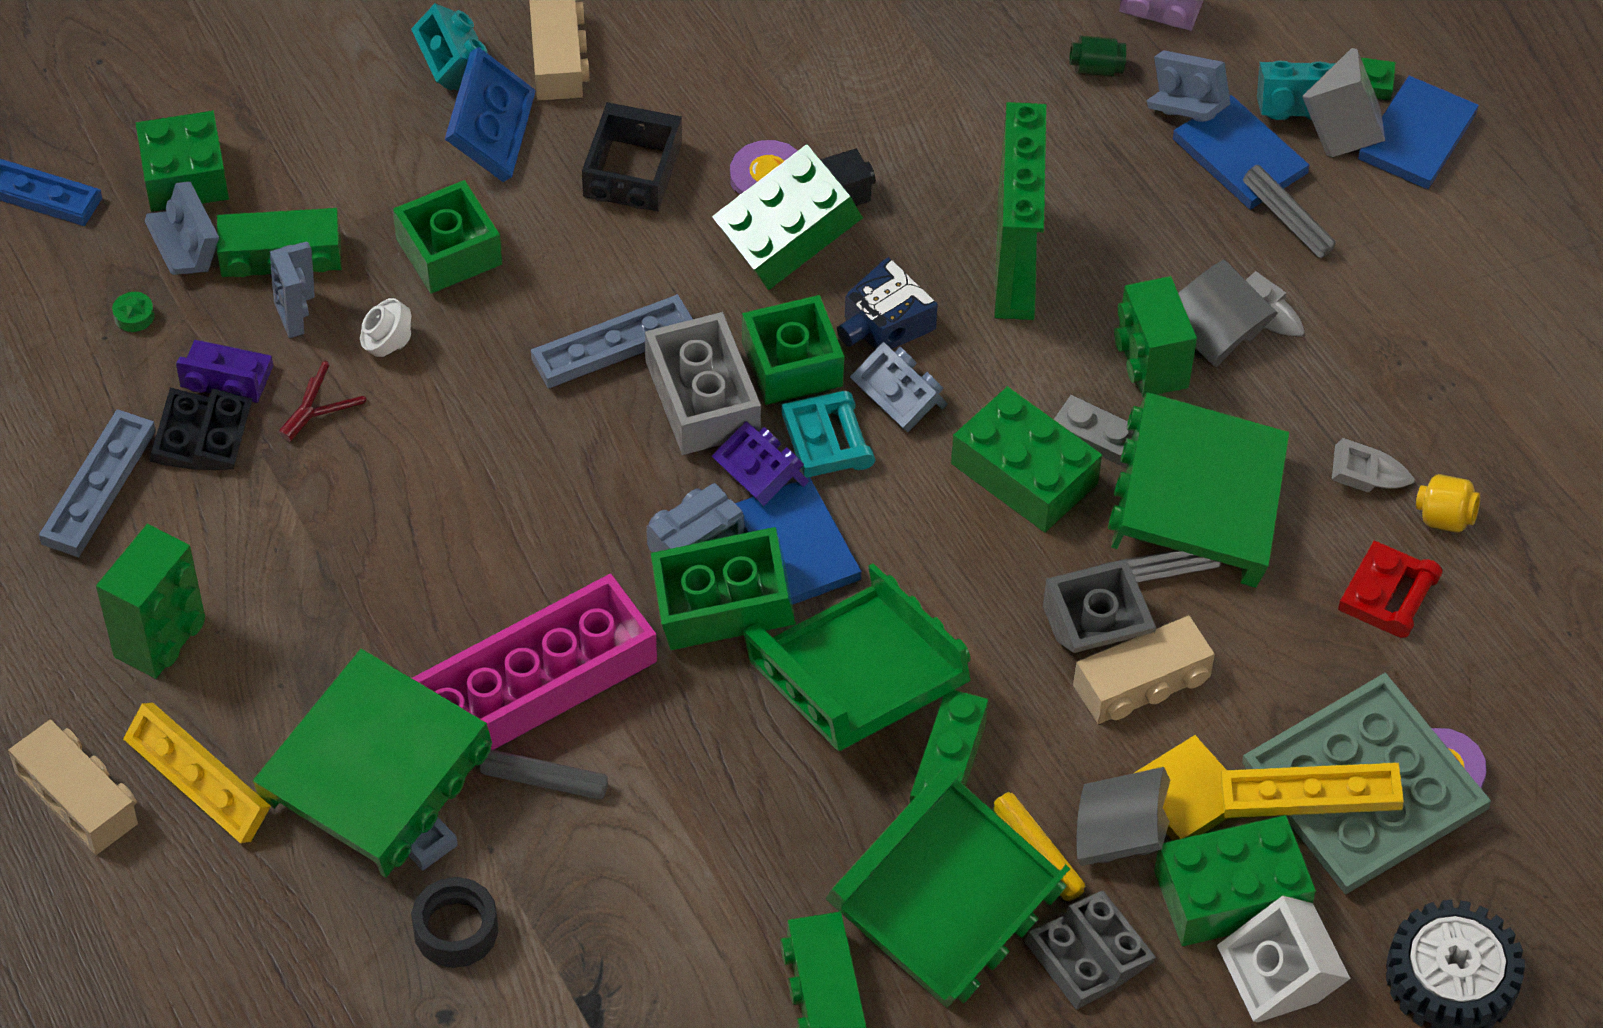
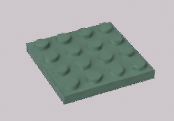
[1242,672,1491,895]

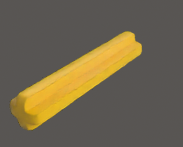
[993,792,1085,902]

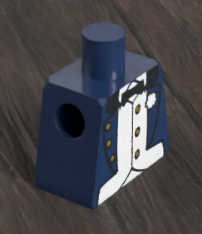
[837,257,938,349]

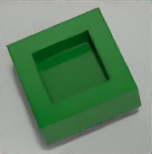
[1361,57,1396,101]

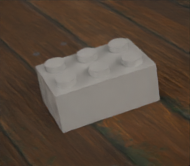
[645,312,761,455]

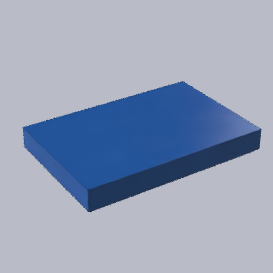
[445,47,536,182]
[1358,76,1479,190]
[1173,95,1309,210]
[735,477,862,605]

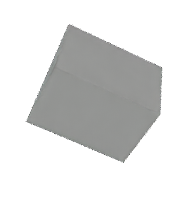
[1302,48,1385,157]

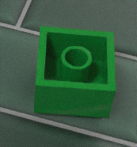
[135,110,229,212]
[393,180,502,294]
[1114,276,1197,397]
[742,295,844,405]

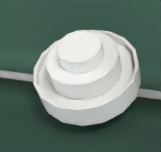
[360,298,412,357]

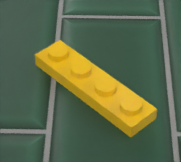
[123,703,271,843]
[1221,763,1404,818]

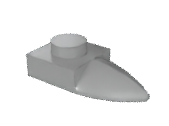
[1246,271,1305,337]
[1332,438,1415,493]

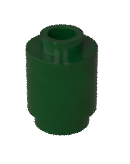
[1069,35,1126,77]

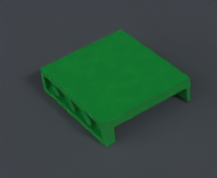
[994,102,1047,320]
[1108,392,1289,588]
[743,563,971,752]
[252,649,492,878]
[826,761,1071,1008]

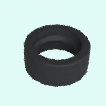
[411,877,499,968]

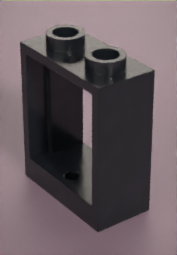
[582,102,682,212]

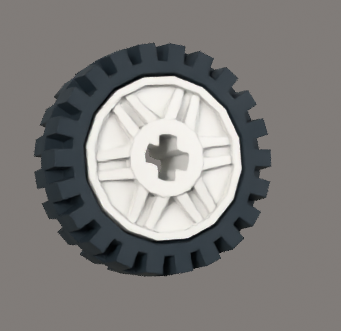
[1386,900,1525,1028]

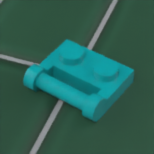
[782,391,876,478]

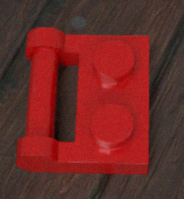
[1338,540,1443,638]

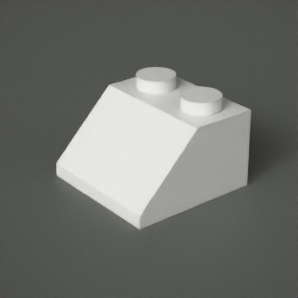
[1217,896,1350,1022]

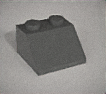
[1043,559,1156,653]

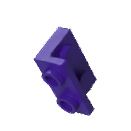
[176,340,274,403]
[712,421,809,506]

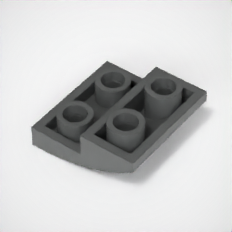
[1178,259,1278,367]
[1077,767,1171,866]
[1024,890,1156,1010]

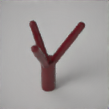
[278,361,367,442]

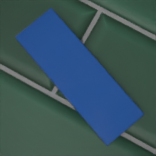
[0,159,102,226]

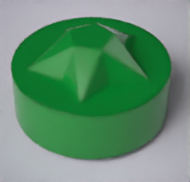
[112,292,155,332]

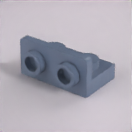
[1147,50,1230,121]
[145,182,219,275]
[270,242,315,338]
[850,342,948,432]

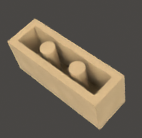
[529,0,590,101]
[1073,615,1215,724]
[8,719,138,855]

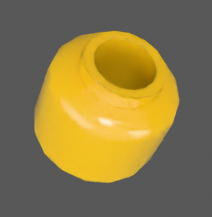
[1416,474,1480,533]

